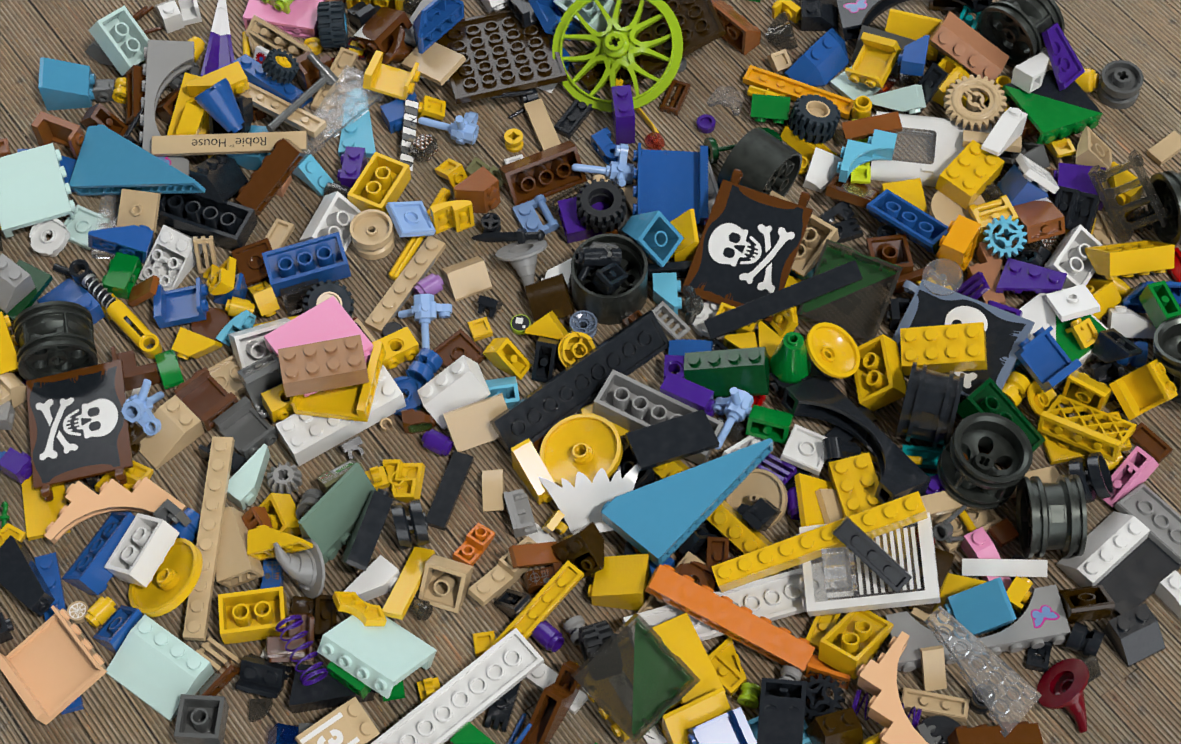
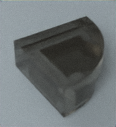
[248,698,273,722]

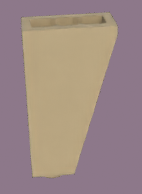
[216,507,264,589]

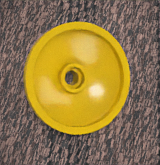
[806,322,860,379]

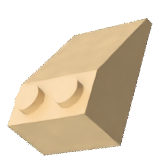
[139,395,205,470]

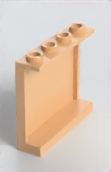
[0,605,108,725]

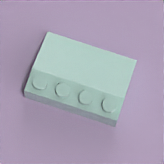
[106,615,214,722]

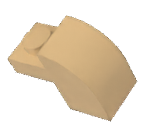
[0,373,27,408]

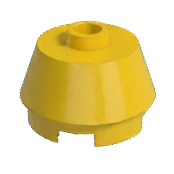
[558,332,596,368]

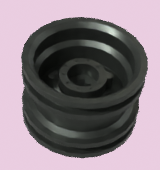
[1016,474,1087,558]

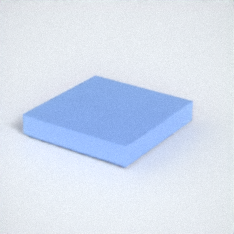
[386,201,436,237]

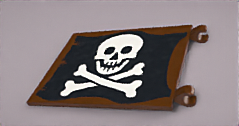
[681,169,813,323]
[26,359,133,502]

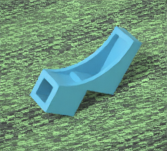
[836,129,897,183]
[266,153,335,196]

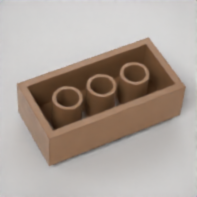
[278,334,369,397]

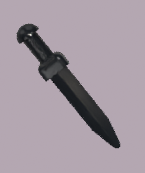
[472,228,545,244]

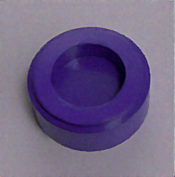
[696,114,716,134]

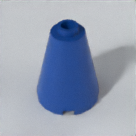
[194,78,244,133]

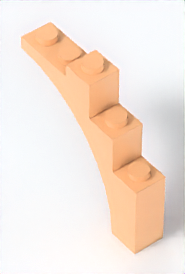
[44,476,186,544]
[856,631,929,744]

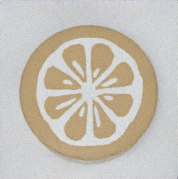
[67,601,89,624]

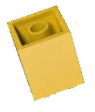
[588,554,649,611]

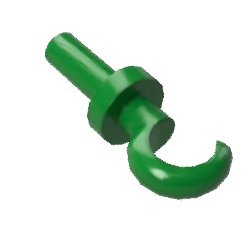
[0,501,10,529]

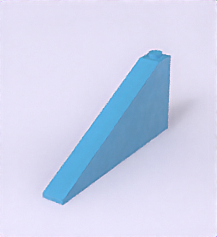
[69,124,206,196]
[601,438,773,566]

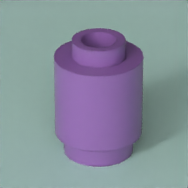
[413,273,444,295]

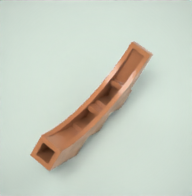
[966,223,1025,305]

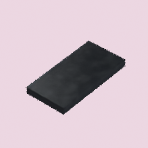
[625,409,719,472]
[1097,537,1181,616]

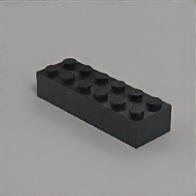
[157,193,258,250]

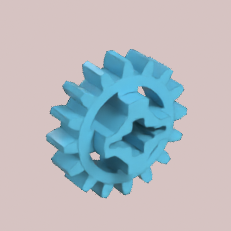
[983,215,1027,259]

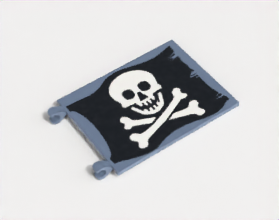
[892,279,1035,397]

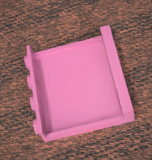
[243,0,326,39]
[264,296,374,398]

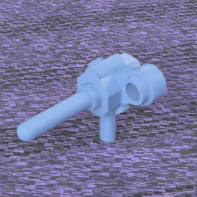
[418,111,479,145]
[571,143,634,187]
[398,294,452,349]
[121,379,164,436]
[713,387,754,450]

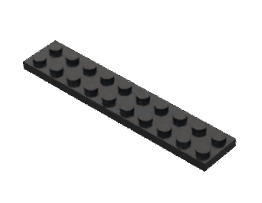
[490,311,669,456]

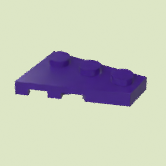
[1042,23,1085,91]
[996,258,1067,294]

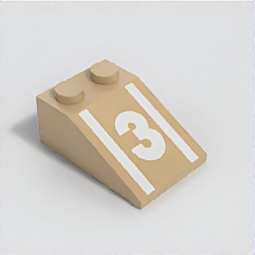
[295,697,380,744]

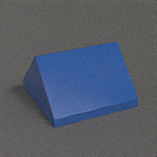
[997,164,1048,206]
[93,605,143,655]

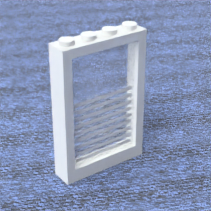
[796,512,941,617]

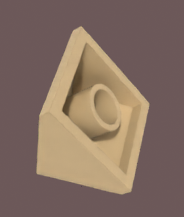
[441,256,493,302]

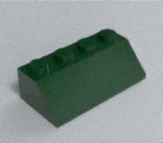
[684,347,770,399]
[957,377,1045,452]

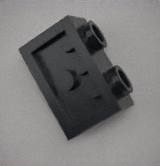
[235,656,286,699]

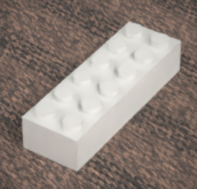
[275,365,406,466]

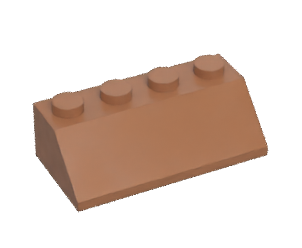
[929,11,1009,81]

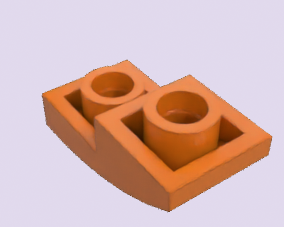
[452,522,495,566]

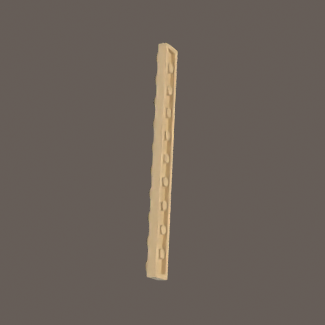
[183,436,235,641]

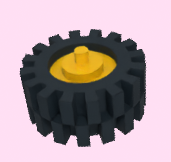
[262,49,300,84]

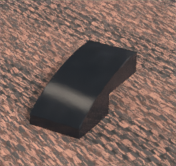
[1025,641,1053,673]

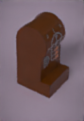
[524,562,562,594]

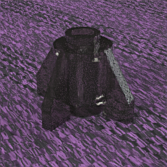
[765,12,798,49]

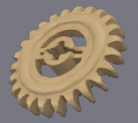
[943,74,1007,131]

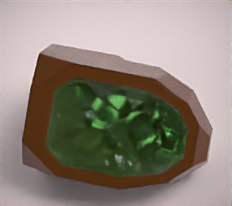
[401,408,436,434]

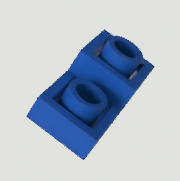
[668,339,713,356]

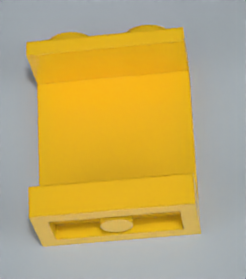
[363,50,421,100]

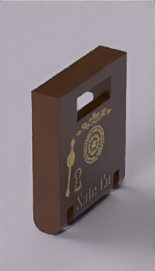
[825,175,879,209]

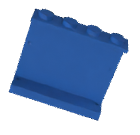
[632,143,708,226]

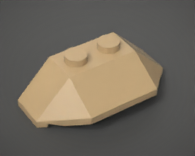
[245,15,312,58]

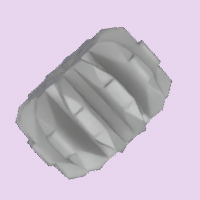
[267,461,302,495]

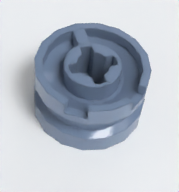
[569,310,597,339]

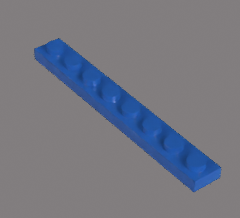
[34,552,84,715]

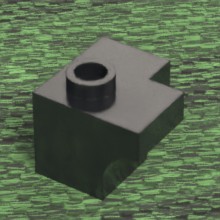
[347,1,381,30]
[737,497,781,532]

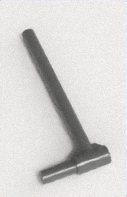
[266,52,339,132]

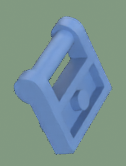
[512,194,560,234]

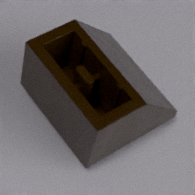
[551,522,604,579]

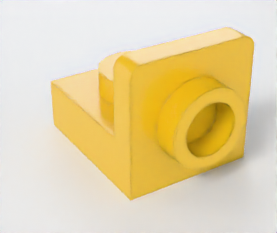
[772,0,801,24]
[417,95,446,121]
[435,158,468,188]
[1065,317,1099,349]

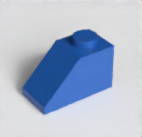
[897,35,930,77]
[380,92,417,134]

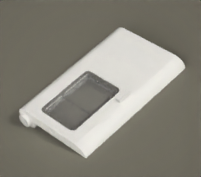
[871,111,992,192]

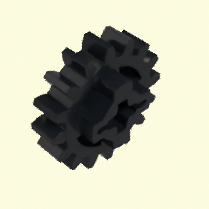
[804,674,845,722]

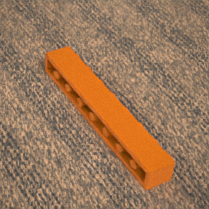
[645,564,815,672]

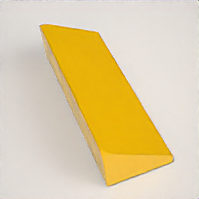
[781,125,838,162]

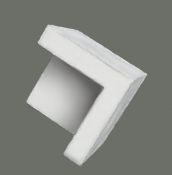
[178,0,202,26]

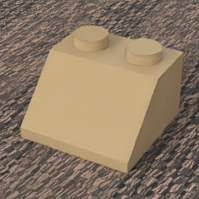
[418,554,474,614]

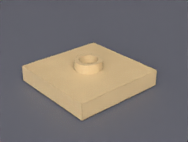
[117,189,161,233]

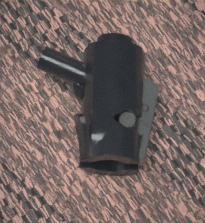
[574,242,622,281]

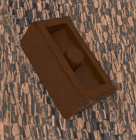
[199,659,240,696]

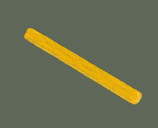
[388,187,451,281]

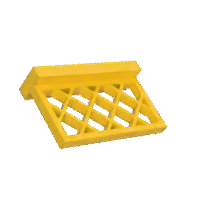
[1037,394,1137,462]

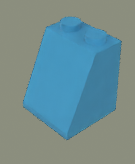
[38,57,96,111]
[622,210,684,267]
[943,577,1017,639]

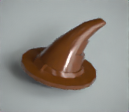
[367,25,416,65]

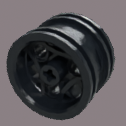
[895,362,965,450]

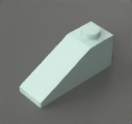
[868,84,926,115]
[227,444,270,511]

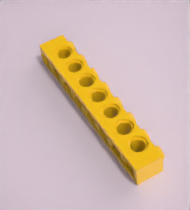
[261,327,419,423]

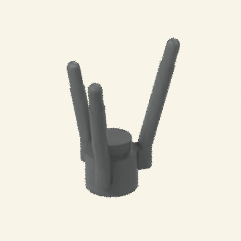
[932,505,967,543]

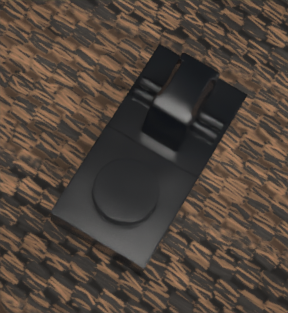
[818,201,854,224]

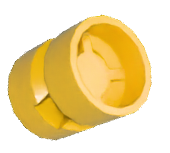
[1002,371,1031,407]

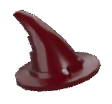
[1036,658,1089,733]

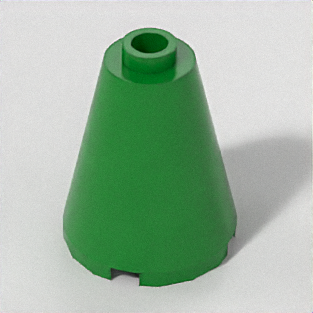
[770,332,811,384]

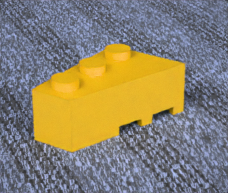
[0,311,19,375]

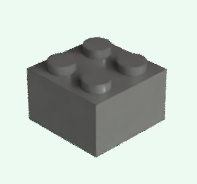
[174,694,229,744]

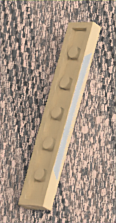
[234,82,327,138]
[364,236,446,335]

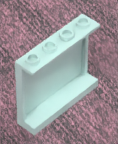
[0,143,77,238]
[317,615,437,699]

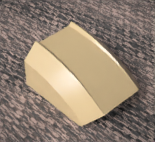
[1075,126,1112,178]

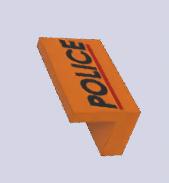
[805,654,851,690]

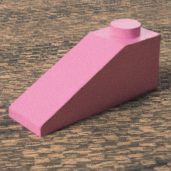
[1103,446,1159,507]
[961,527,1012,591]

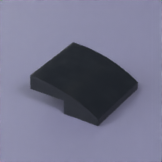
[1054,186,1101,234]

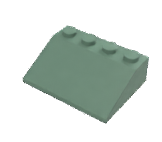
[298,462,376,564]

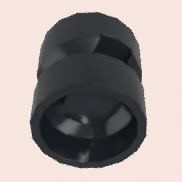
[1065,621,1105,659]

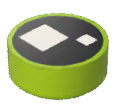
[510,314,531,335]

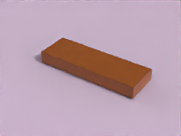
[841,111,902,142]
[508,541,561,568]

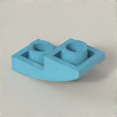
[216,310,257,346]

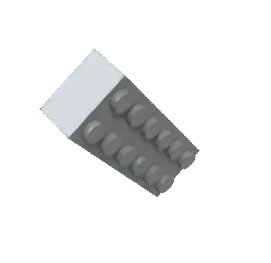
[593,370,724,465]

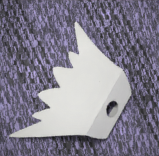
[538,464,640,532]

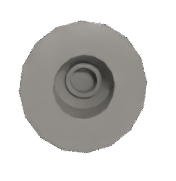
[495,239,548,291]
[273,539,325,598]

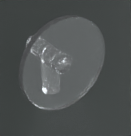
[922,259,963,296]

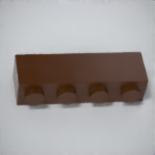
[236,138,306,215]
[947,721,1044,744]

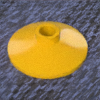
[1027,381,1057,417]

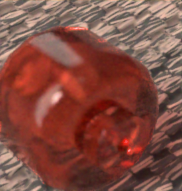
[644,132,665,150]

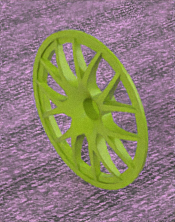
[552,0,683,112]

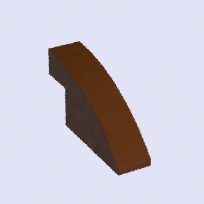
[126,65,146,124]
[520,660,588,744]

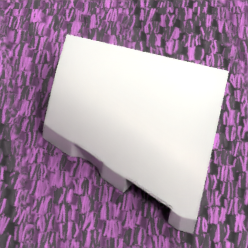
[802,147,843,193]

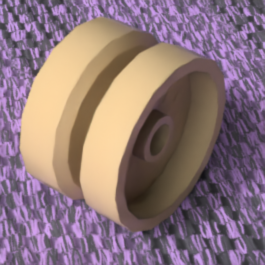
[350,209,395,260]

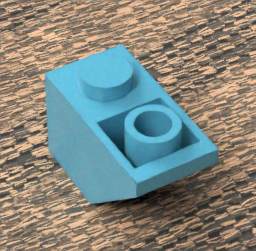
[652,272,682,315]

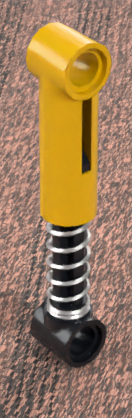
[69,259,162,359]

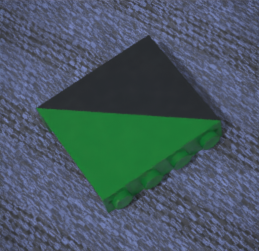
[1002,69,1103,144]

